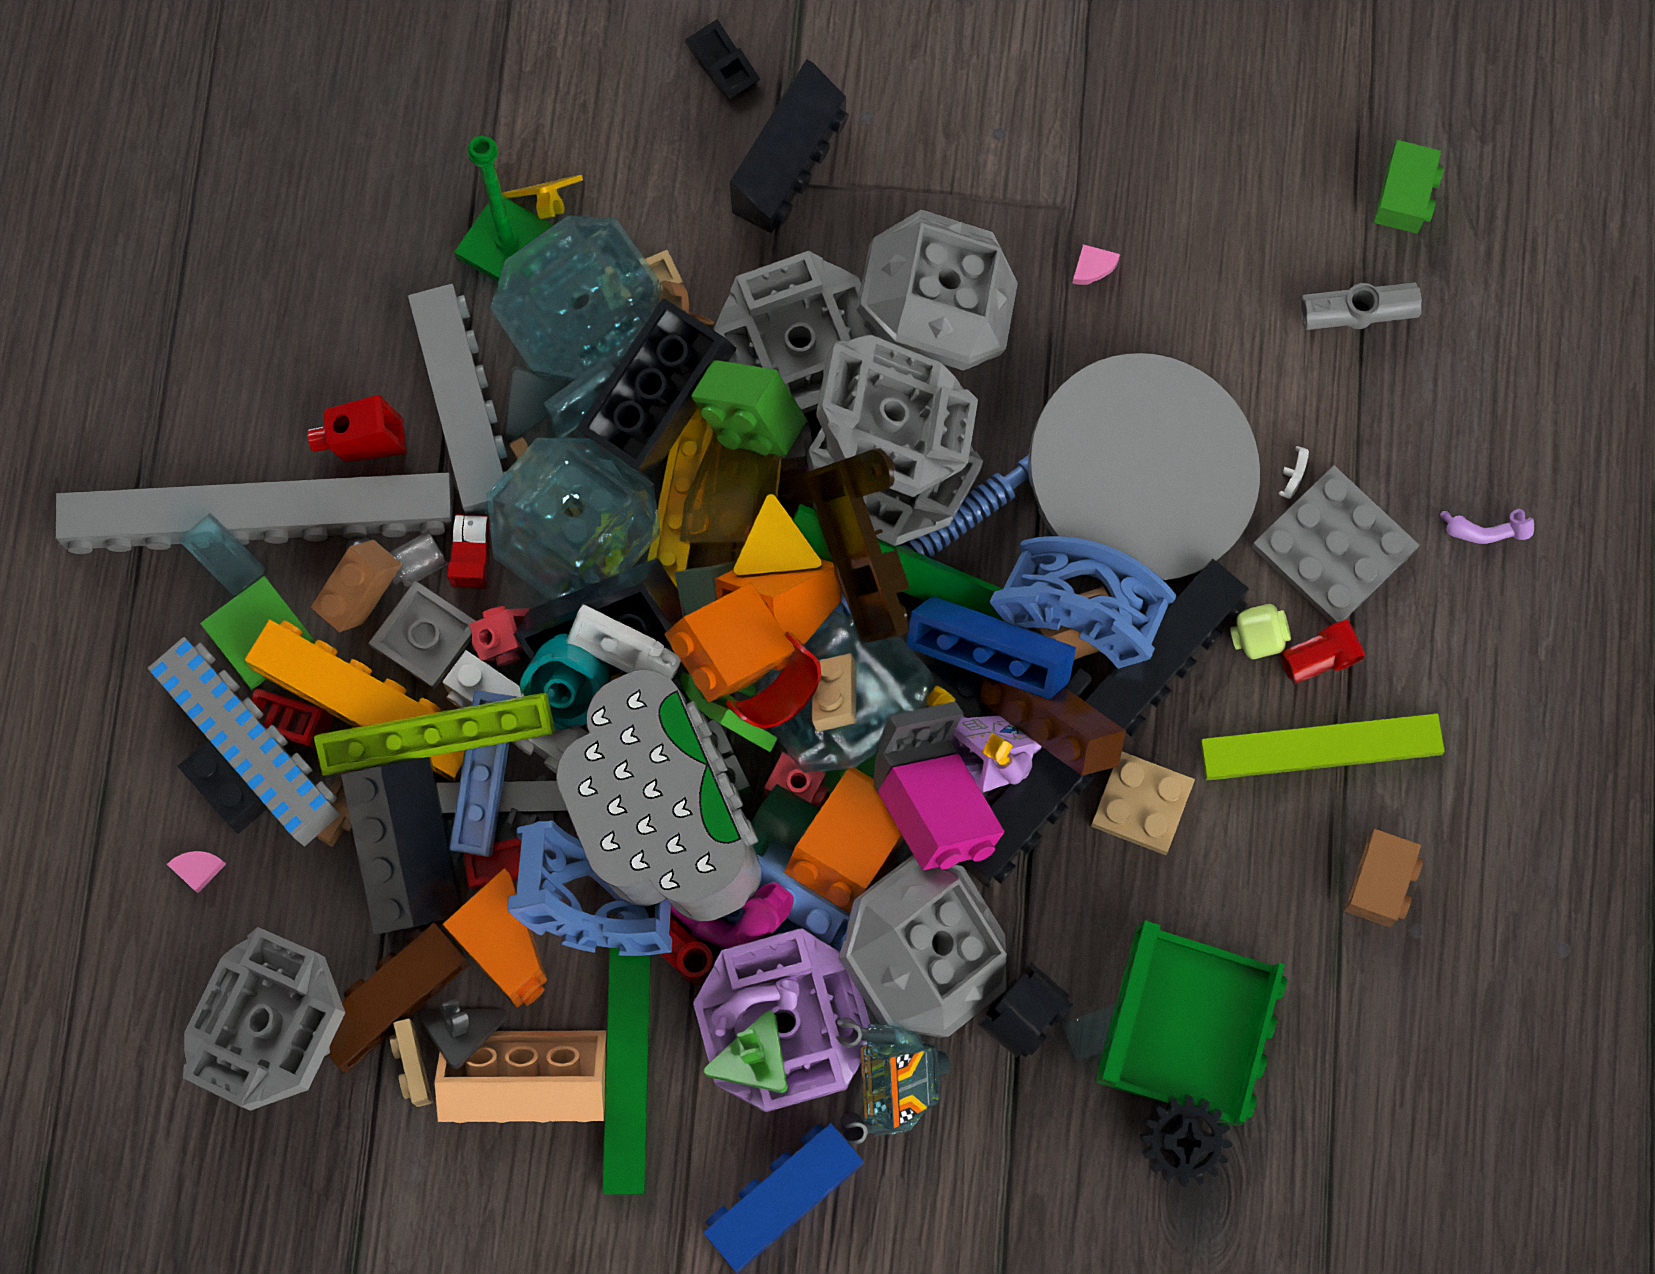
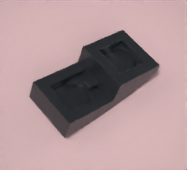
[685,19,760,100]

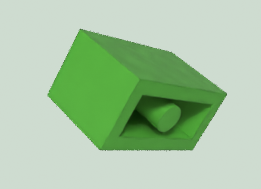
[1373,140,1444,234]

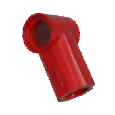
[1280,620,1366,685]
[653,916,716,986]

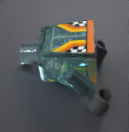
[836,1017,951,1144]

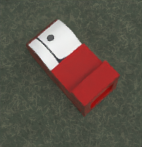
[447,513,490,589]

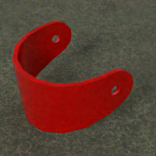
[726,631,821,729]

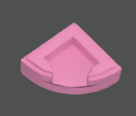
[1072,244,1120,285]
[167,851,226,893]

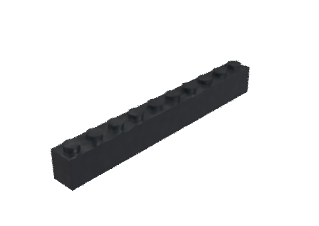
[958,559,1249,888]

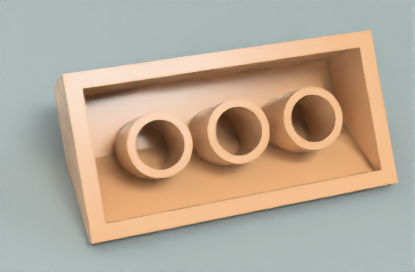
[434,1030,607,1123]

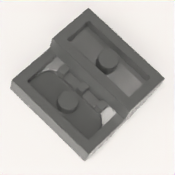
[874,702,964,792]

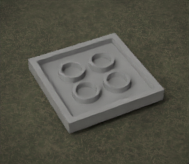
[1251,465,1419,624]

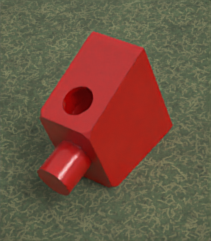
[308,395,407,462]

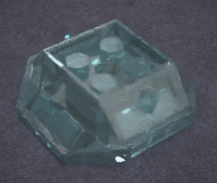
[490,215,662,385]
[487,438,660,601]
[759,612,934,773]

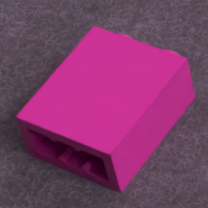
[878,754,1005,871]

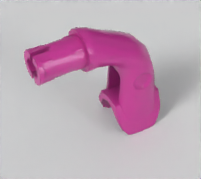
[671,882,794,949]

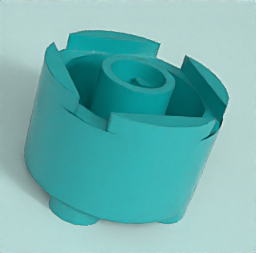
[520,634,611,730]

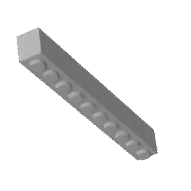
[56,472,455,554]

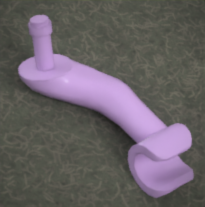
[1440,509,1534,544]
[711,977,800,1036]

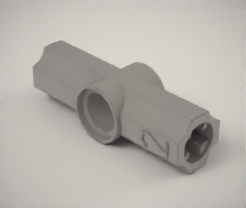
[1300,282,1422,330]

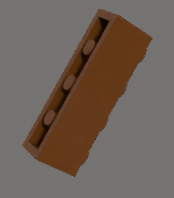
[979,676,1126,776]
[327,923,470,1073]

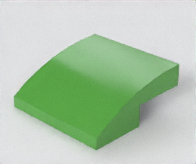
[200,576,315,690]
[679,672,777,752]

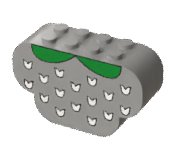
[557,670,761,921]

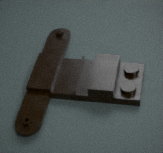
[778,448,910,644]

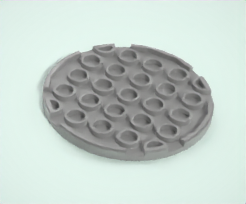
[1028,353,1260,582]

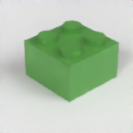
[691,360,807,457]

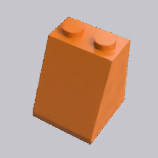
[715,558,842,671]
[664,582,795,703]
[784,765,904,914]
[443,868,547,1008]

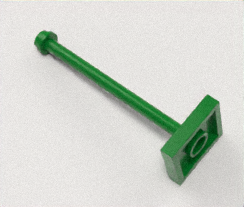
[454,135,560,295]

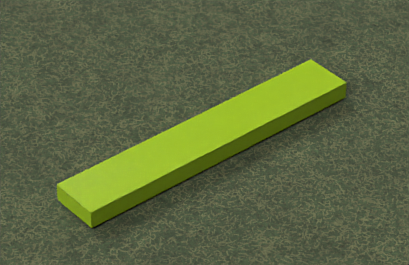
[314,692,556,776]
[1200,714,1445,781]

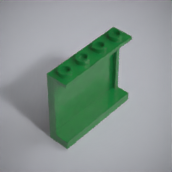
[1094,920,1287,1126]

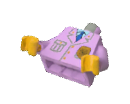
[926,686,1042,792]

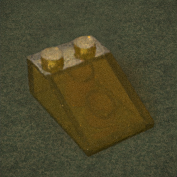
[680,435,782,551]

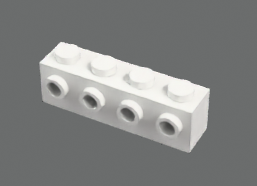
[442,650,590,774]

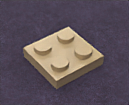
[1091,751,1195,855]

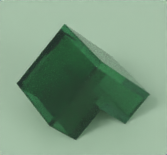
[751,784,820,858]

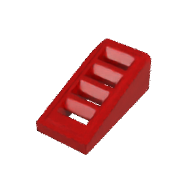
[251,688,334,752]

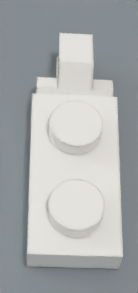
[566,604,681,680]

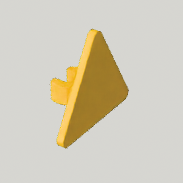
[502,175,583,219]
[733,494,821,576]

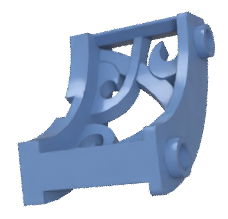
[990,536,1176,669]
[507,821,672,956]

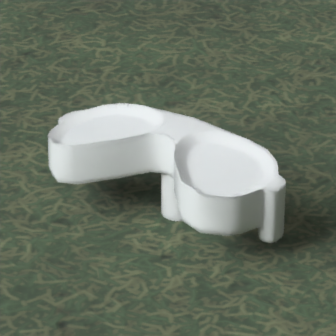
[1279,446,1309,499]

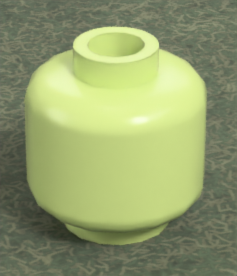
[1230,604,1291,659]

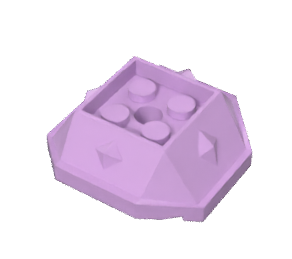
[693,928,874,1112]

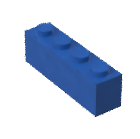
[906,596,1076,700]
[703,1123,863,1274]

